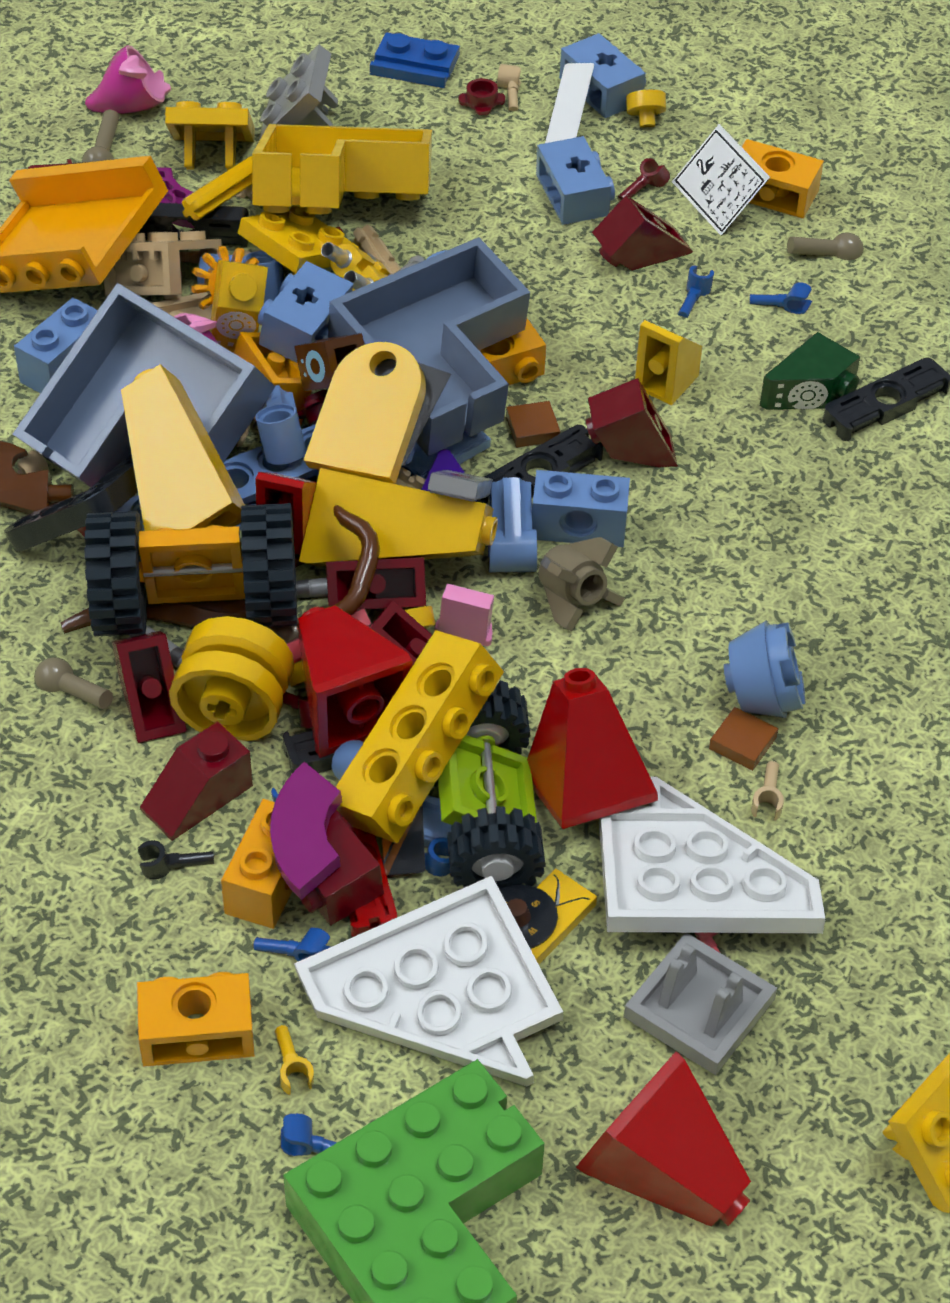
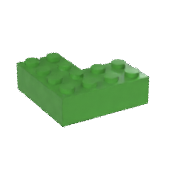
[283,1059,545,1303]

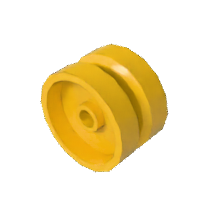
[169,616,294,741]

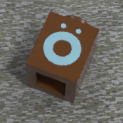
[294,333,364,391]

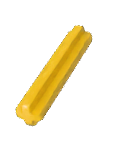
[182,156,252,221]

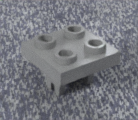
[259,44,338,140]
[624,933,777,1075]

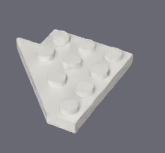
[599,777,825,934]
[294,876,563,1087]

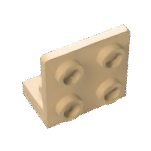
[104,231,222,296]

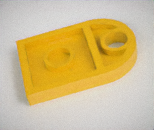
[303,342,426,484]

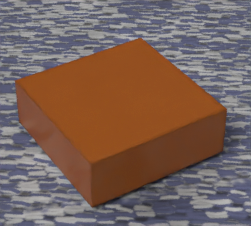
[506,401,560,448]
[709,707,778,771]

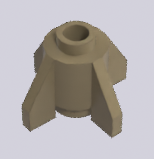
[538,537,625,631]

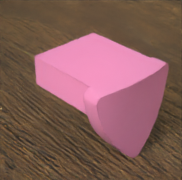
[434,583,494,646]

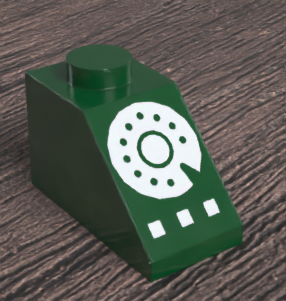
[759,332,860,410]

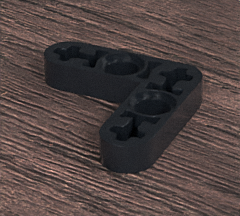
[4,455,138,552]

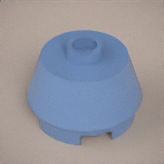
[724,620,806,718]

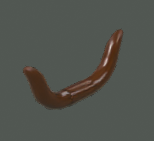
[297,505,380,628]

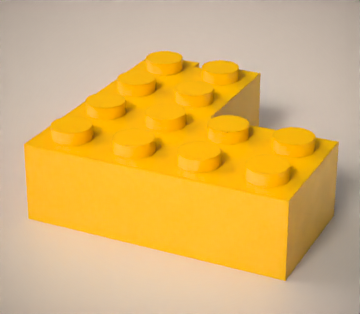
[252,124,432,214]

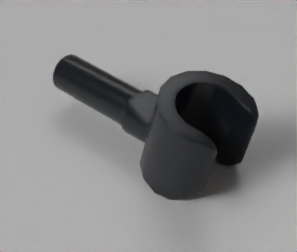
[138,840,214,879]

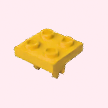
[165,101,255,170]
[237,206,359,275]
[882,1053,950,1213]

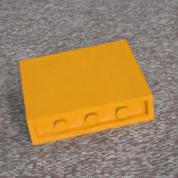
[0,155,168,293]

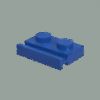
[370,32,460,88]

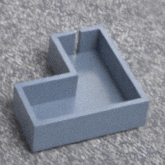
[328,237,530,456]
[13,283,275,488]

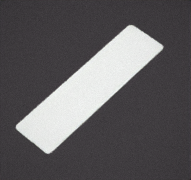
[545,63,594,143]

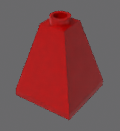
[298,605,413,758]
[527,668,658,829]
[576,1051,751,1227]

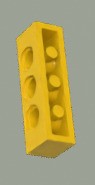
[336,630,504,844]

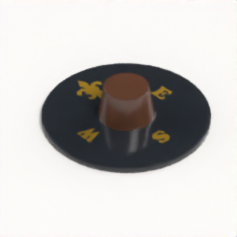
[499,884,558,949]

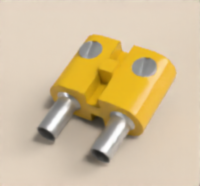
[321,242,390,291]

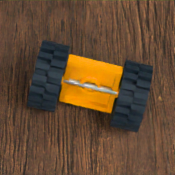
[84,503,298,636]

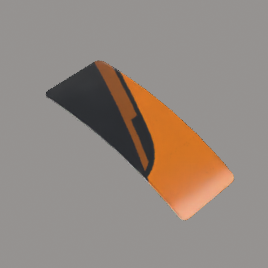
[382,803,425,876]

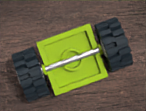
[438,680,546,889]

